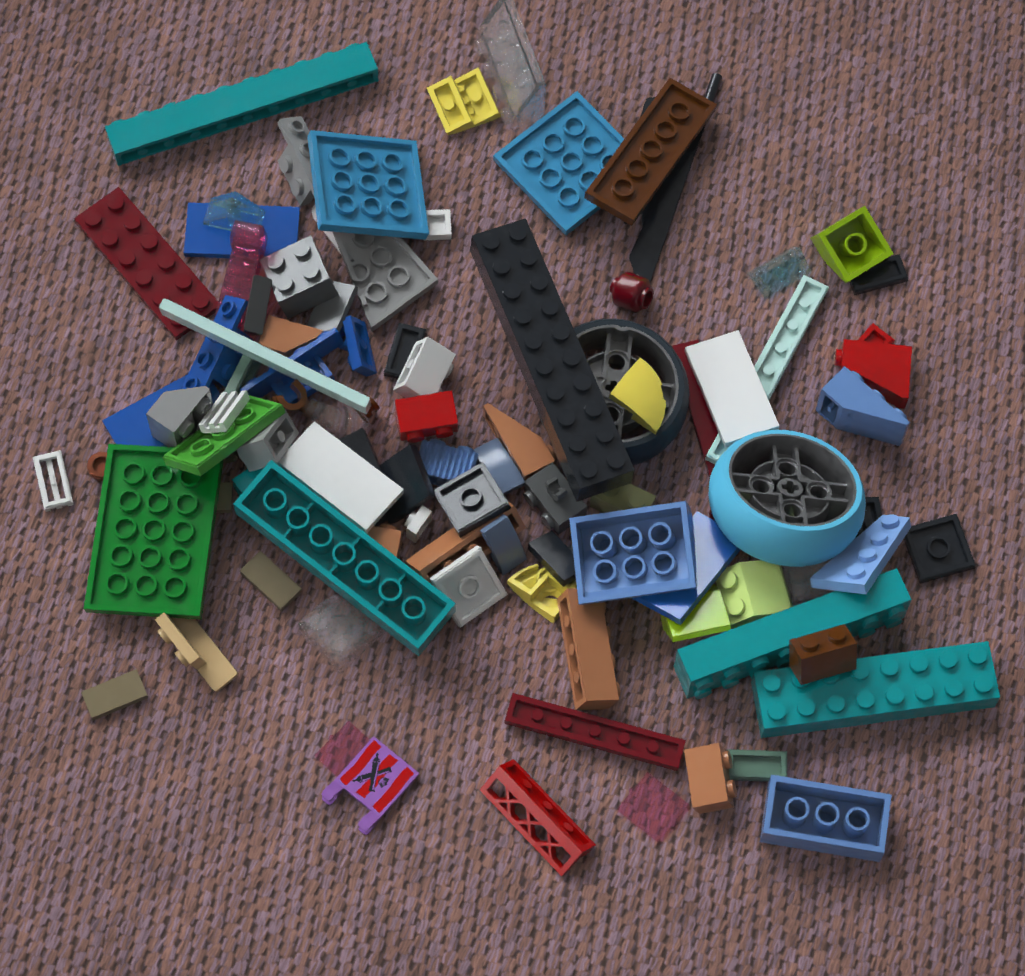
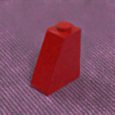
[834,339,912,409]

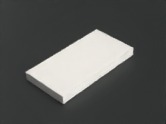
[685,330,779,448]
[277,421,404,534]

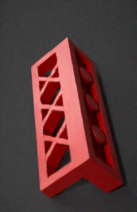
[480,759,596,877]

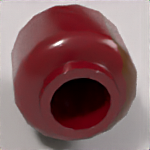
[610,272,654,313]

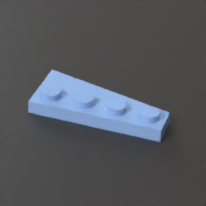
[810,514,911,594]

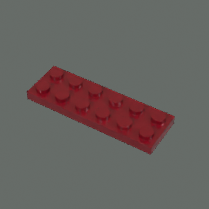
[74,187,221,341]

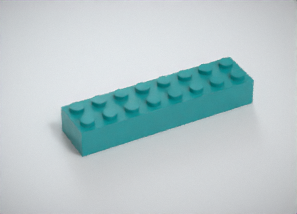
[233,460,456,657]
[674,568,912,699]
[751,641,1000,738]

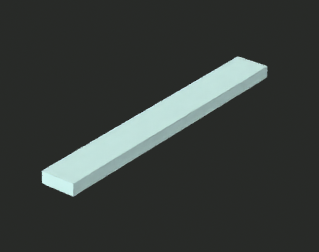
[705,275,829,464]
[159,298,371,414]

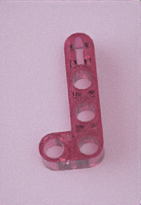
[214,220,267,332]

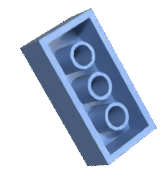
[760,775,892,862]

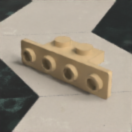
[155,613,238,692]

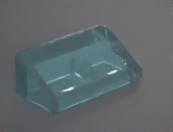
[747,247,812,298]

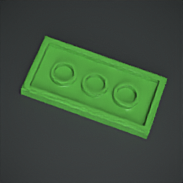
[162,395,286,476]

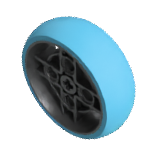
[709,430,866,567]

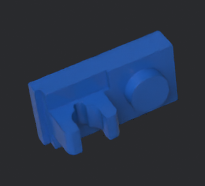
[338,315,377,377]

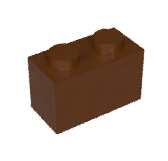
[789,624,857,685]

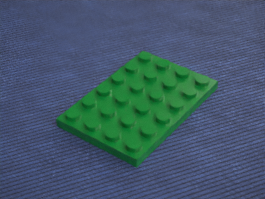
[84,444,224,620]

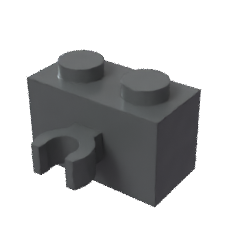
[523,462,587,535]

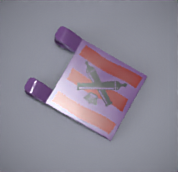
[321,736,419,835]

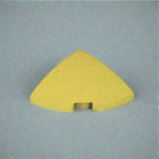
[609,358,666,435]
[507,564,577,623]

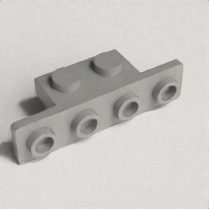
[277,116,314,206]

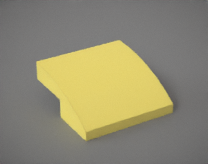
[427,68,501,135]

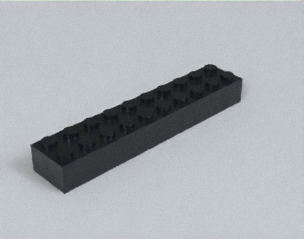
[470,218,635,502]

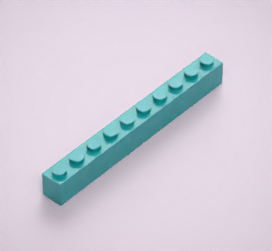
[105,42,379,166]

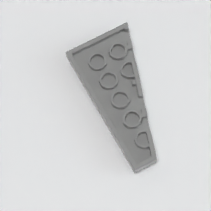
[333,232,438,332]

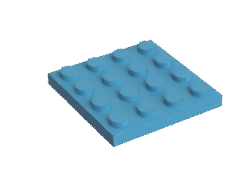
[493,91,624,235]
[307,130,429,240]

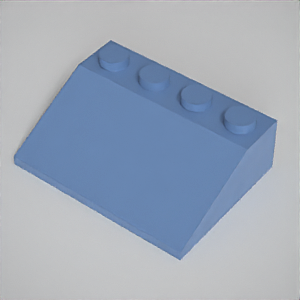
[569,501,697,605]

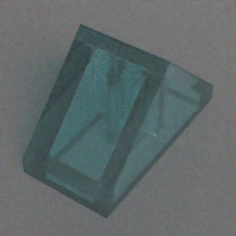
[203,191,265,237]

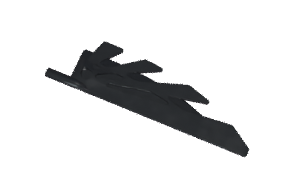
[624,73,722,283]

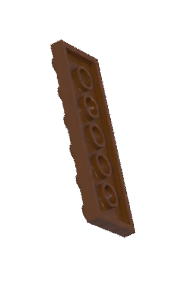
[584,78,717,226]

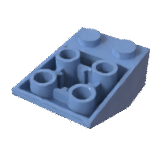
[816,366,910,446]

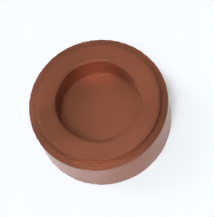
[87,452,107,481]

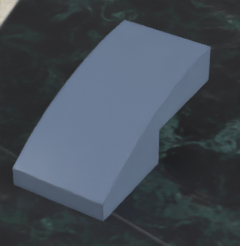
[473,438,525,496]
[479,514,527,576]

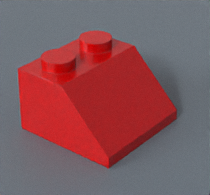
[395,390,458,443]

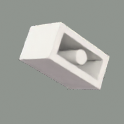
[393,337,456,398]

